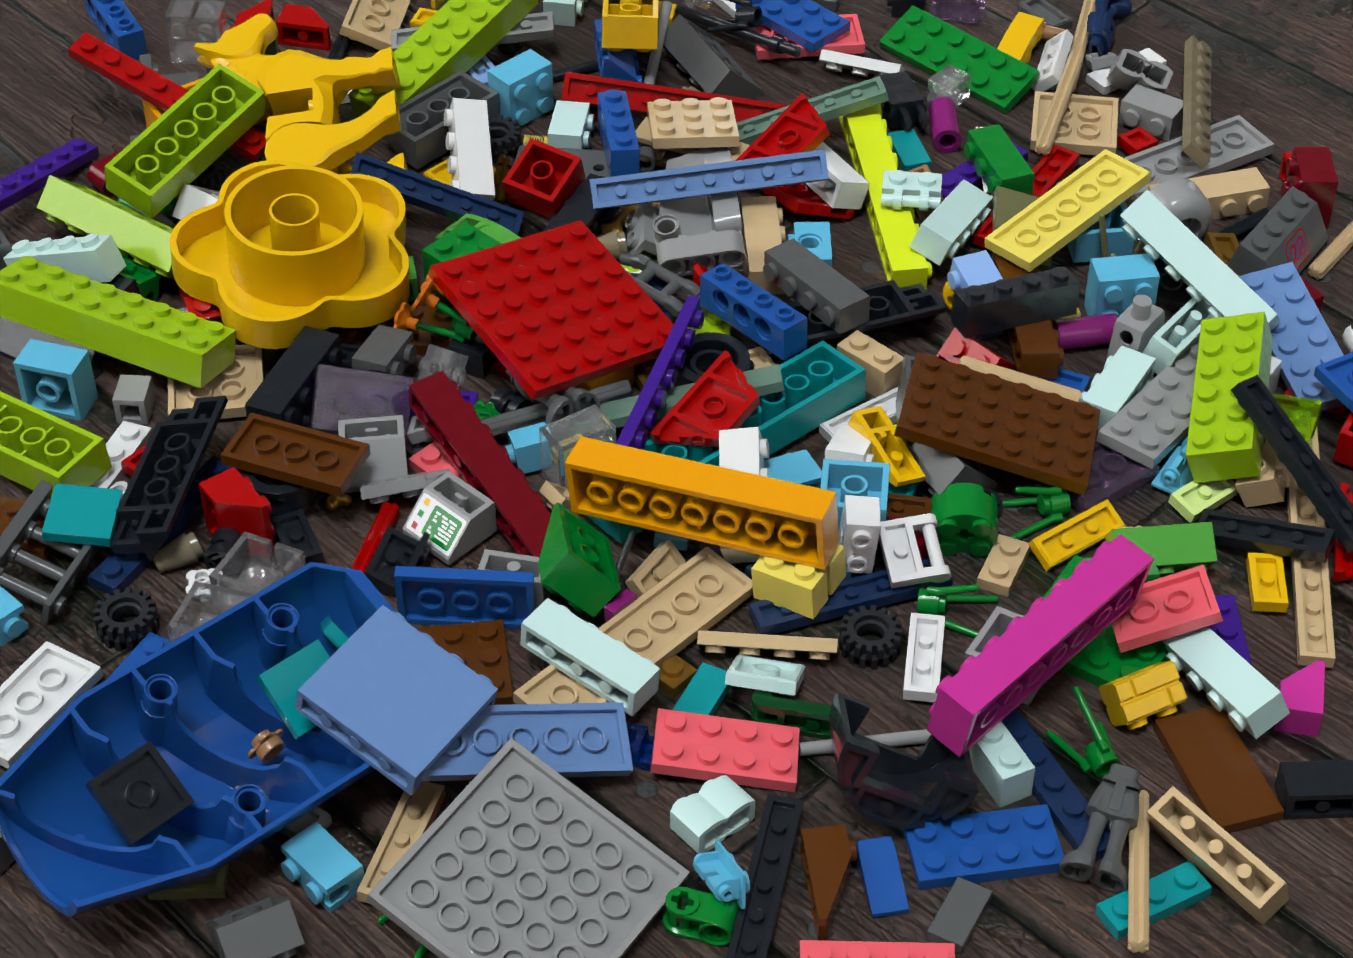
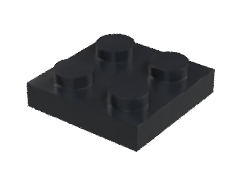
[85,741,195,847]

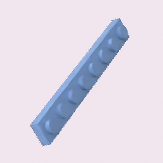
[590,149,829,210]

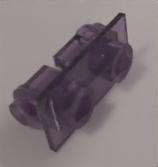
[930,0,986,23]

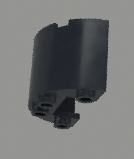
[829,692,979,829]

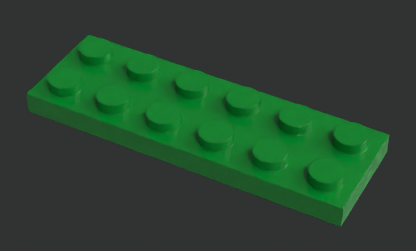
[879,5,1040,115]

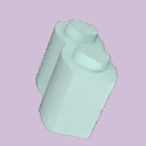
[670,775,755,853]

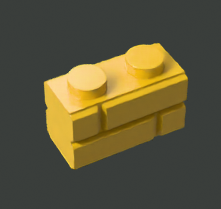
[1099,660,1187,730]

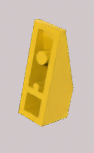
[848,406,926,487]

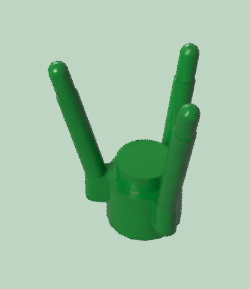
[1002,487,1071,540]
[917,585,999,638]
[1046,686,1121,778]

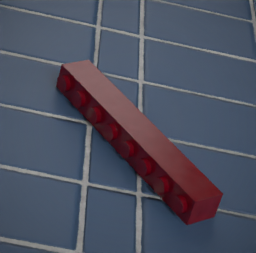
[409,370,551,557]

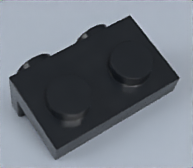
[364,526,430,598]

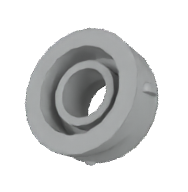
[1149,178,1212,240]

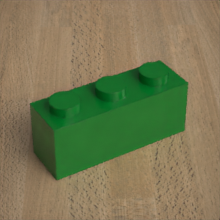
[964,124,1035,195]

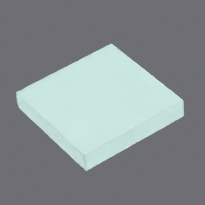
[725,654,806,696]

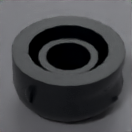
[674,332,755,387]
[239,469,322,517]

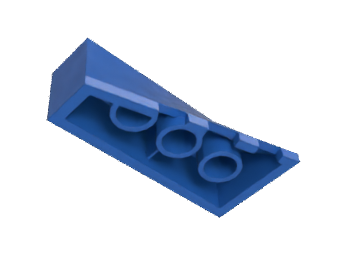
[594,19,642,83]

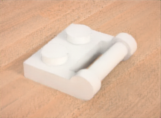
[879,513,951,589]

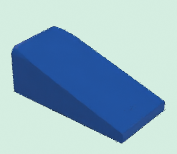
[856,836,909,918]

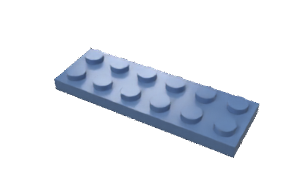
[1238,262,1344,416]
[422,703,633,781]

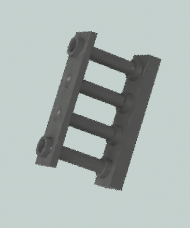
[0,480,106,626]

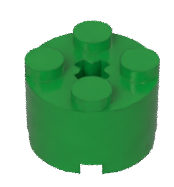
[930,483,998,557]

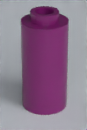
[928,97,962,153]
[1053,313,1117,350]

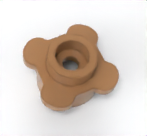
[247,728,285,763]

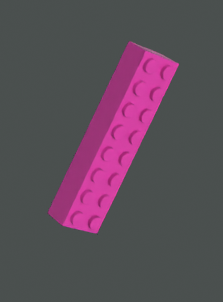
[927,534,1154,757]

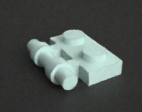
[881,170,942,211]

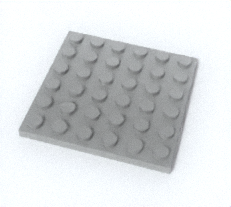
[366,738,690,958]

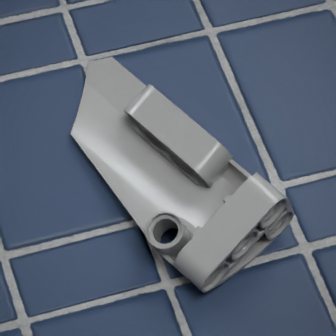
[653,147,748,281]

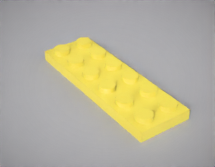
[984,149,1151,272]

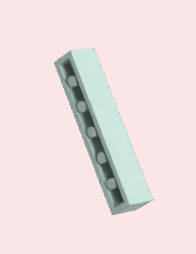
[1120,190,1280,331]

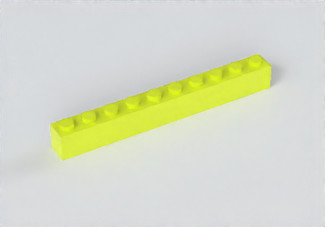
[839,103,932,290]

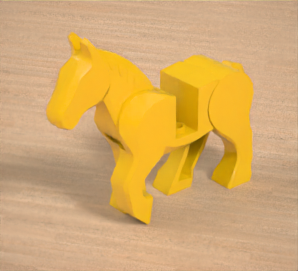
[193,14,408,175]

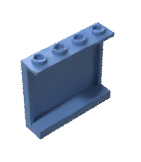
[295,605,498,796]

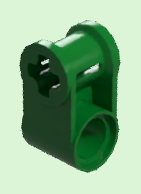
[663,886,739,946]

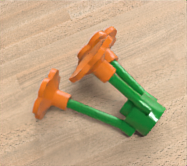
[393,275,478,343]

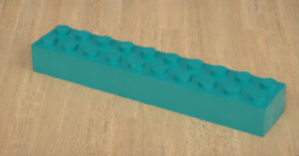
[585,340,866,544]

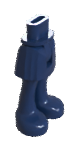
[1087,0,1132,57]

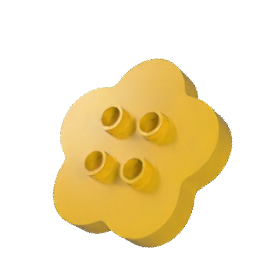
[170,160,410,349]

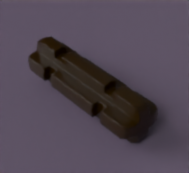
[493,154,514,205]

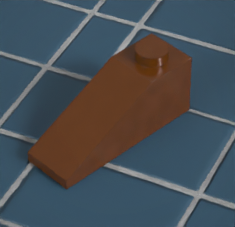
[800,824,857,941]

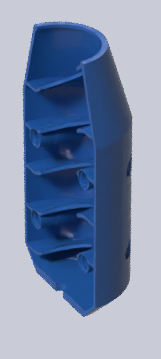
[0,562,396,916]

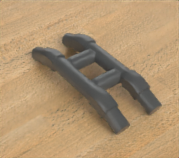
[619,253,706,317]

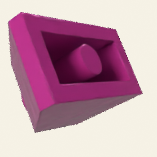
[1274,660,1325,737]

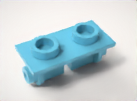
[1151,438,1193,494]
[693,840,750,909]

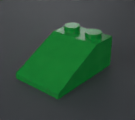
[538,502,621,617]

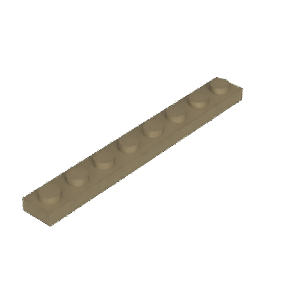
[1182,35,1212,168]

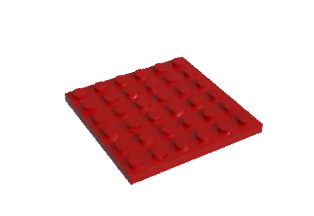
[428,220,674,400]

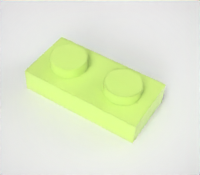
[1168,479,1238,523]

